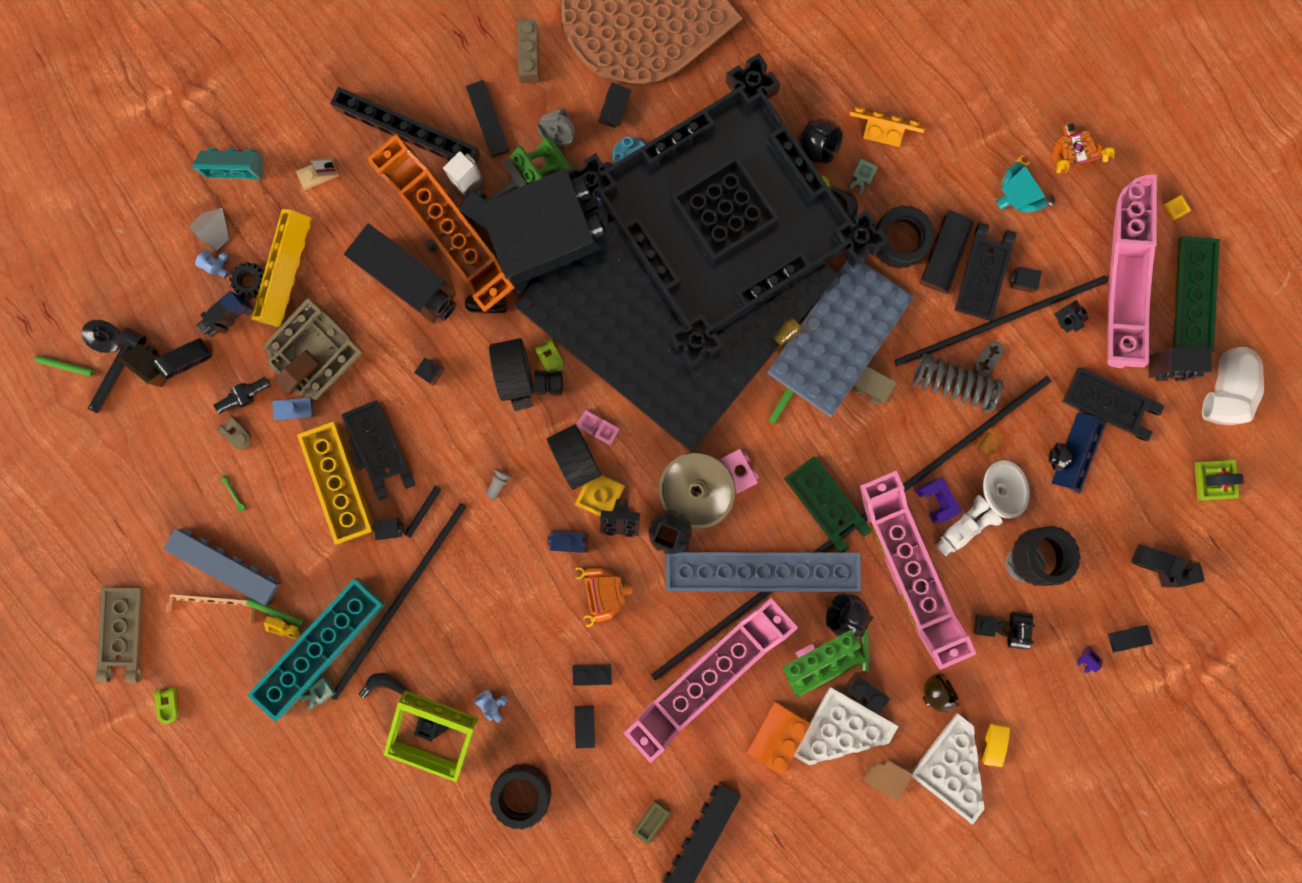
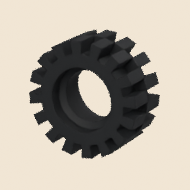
[229,262,264,298]

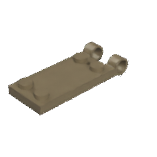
[96,587,143,683]

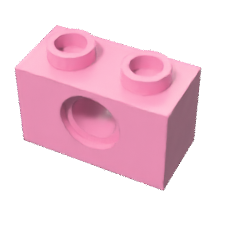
[720,449,759,494]

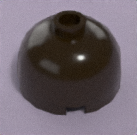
[923,671,960,712]

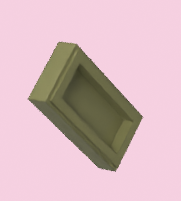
[632,800,671,844]

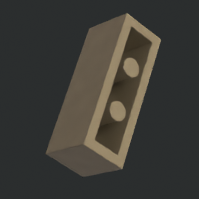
[517,19,539,83]

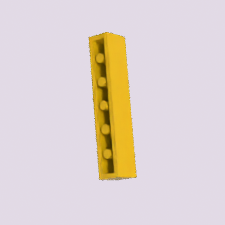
[251,209,311,327]

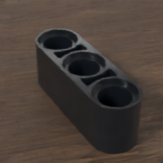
[153,338,213,380]
[1131,544,1188,580]

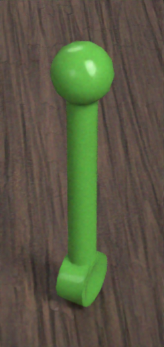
[221,475,245,511]

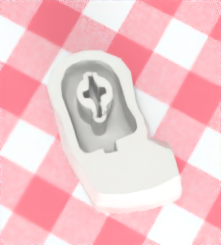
[1202,347,1264,425]

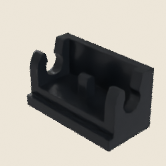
[598,83,631,128]

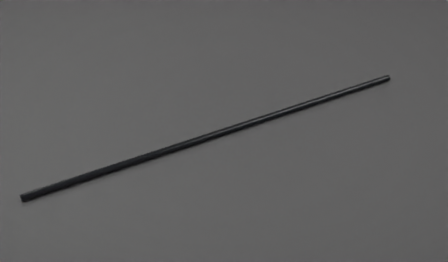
[650,376,1051,680]

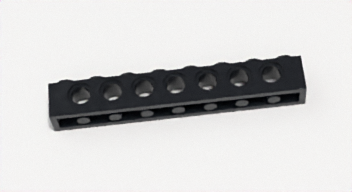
[330,87,480,164]

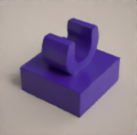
[1077,646,1102,673]

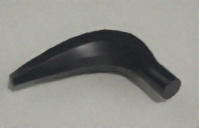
[831,186,858,221]
[359,673,410,699]

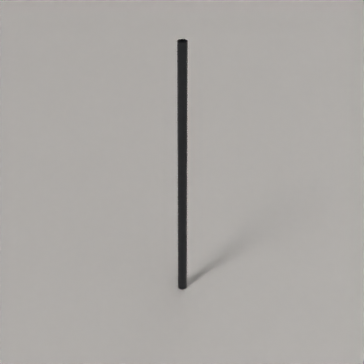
[894,275,1108,367]
[331,503,467,700]

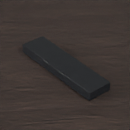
[465,80,509,157]

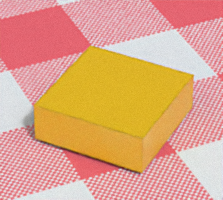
[1163,194,1191,221]

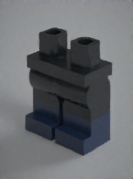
[196,291,254,337]

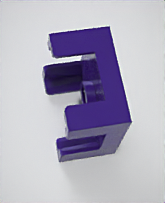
[915,478,962,523]

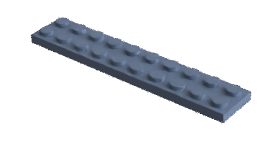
[666,552,861,592]

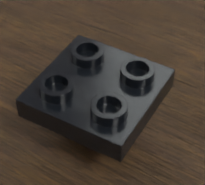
[600,499,640,537]

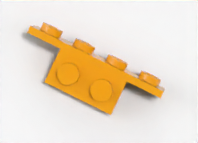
[849,106,925,147]

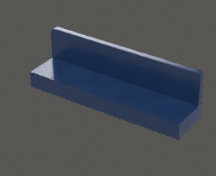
[1052,413,1106,494]

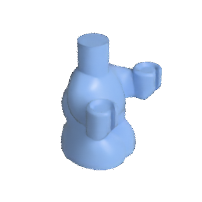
[195,250,229,279]
[474,689,508,722]

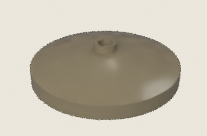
[659,452,736,529]

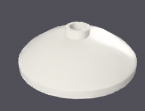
[983,460,1030,518]

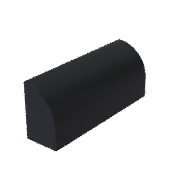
[919,210,974,295]

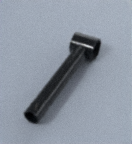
[88,327,146,413]

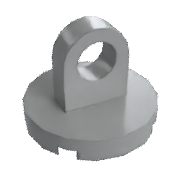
[537,108,575,146]

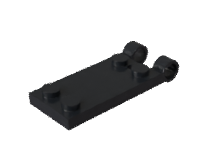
[954,222,1016,321]
[1062,367,1164,442]
[341,400,415,501]

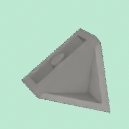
[189,208,230,253]

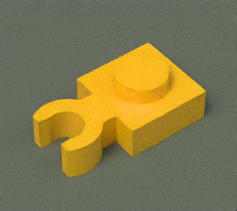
[264,616,300,639]

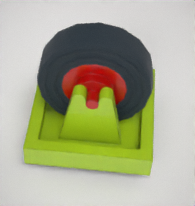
[1194,460,1244,501]

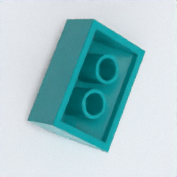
[192,148,263,179]

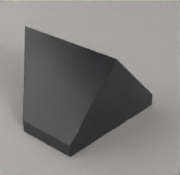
[414,716,450,742]

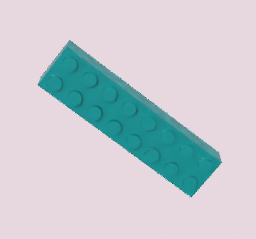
[247,578,387,722]

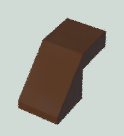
[275,350,320,394]

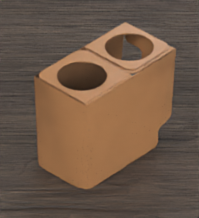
[862,760,913,801]

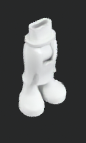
[936,495,1003,557]

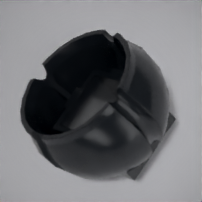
[798,119,843,164]
[648,510,692,555]
[826,593,873,637]

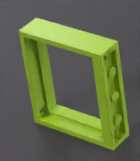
[383,690,479,782]

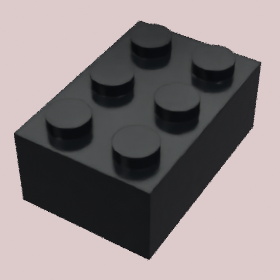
[1149,348,1212,382]

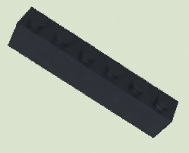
[662,781,741,883]

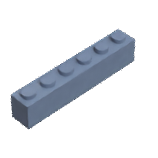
[164,527,281,605]

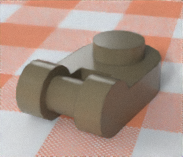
[217,415,252,450]

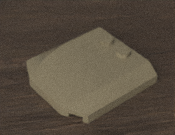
[263,298,364,400]

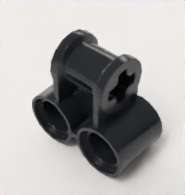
[1007,611,1035,650]

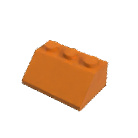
[747,701,811,776]

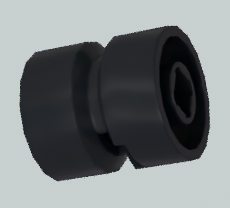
[534,370,563,396]

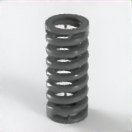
[912,353,1003,413]

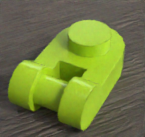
[534,338,564,373]
[154,687,179,724]

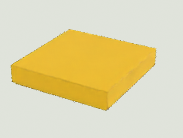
[575,475,625,517]

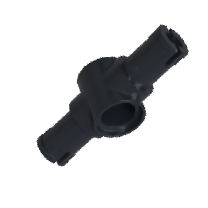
[213,376,271,414]

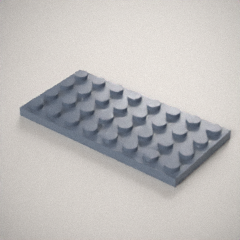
[767,260,914,418]

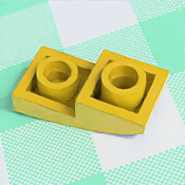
[982,723,1010,767]

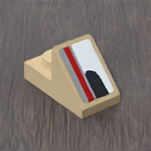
[296,158,340,190]

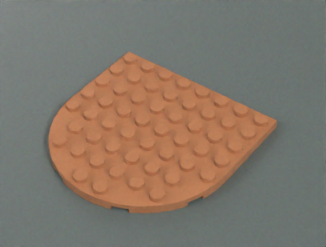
[561,0,742,85]

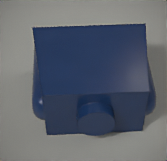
[547,531,588,553]

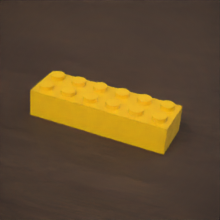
[297,422,374,545]

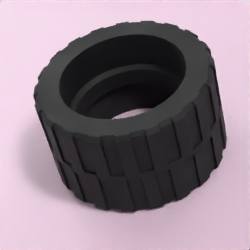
[874,205,934,268]
[489,338,534,401]
[547,424,601,490]
[1012,526,1081,586]
[490,764,551,830]

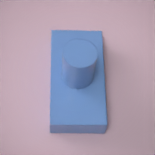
[272,398,314,420]

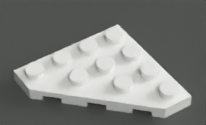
[794,687,898,765]
[911,713,984,825]

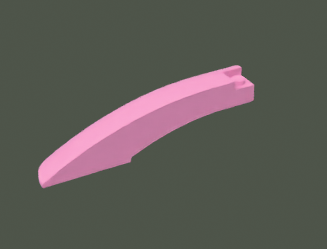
[1107,175,1157,368]

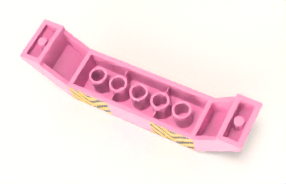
[860,470,976,670]
[623,598,798,763]

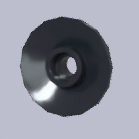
[81,320,120,353]

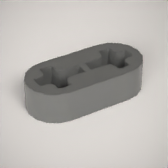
[973,342,1003,375]

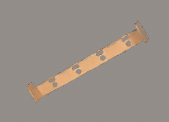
[166,594,255,624]

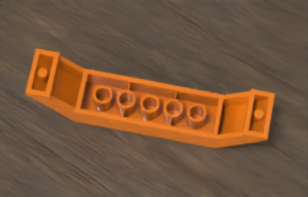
[367,134,515,312]

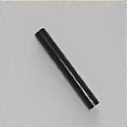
[404,485,442,538]

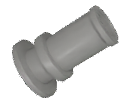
[485,468,512,499]

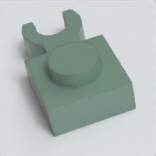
[849,159,878,196]
[301,677,337,710]

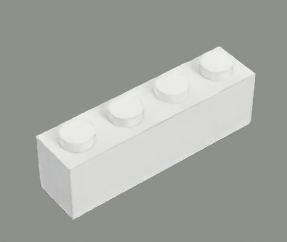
[443,151,484,198]

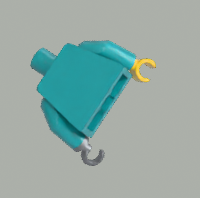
[996,155,1056,213]

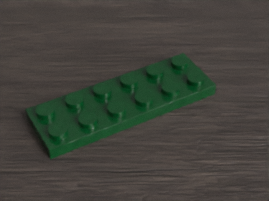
[1173,236,1220,353]

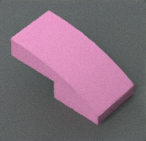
[576,410,619,445]

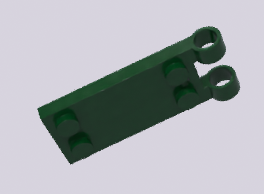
[784,456,872,553]

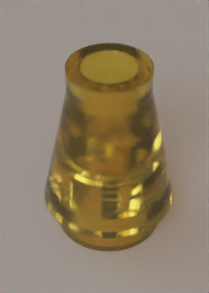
[774,318,803,346]

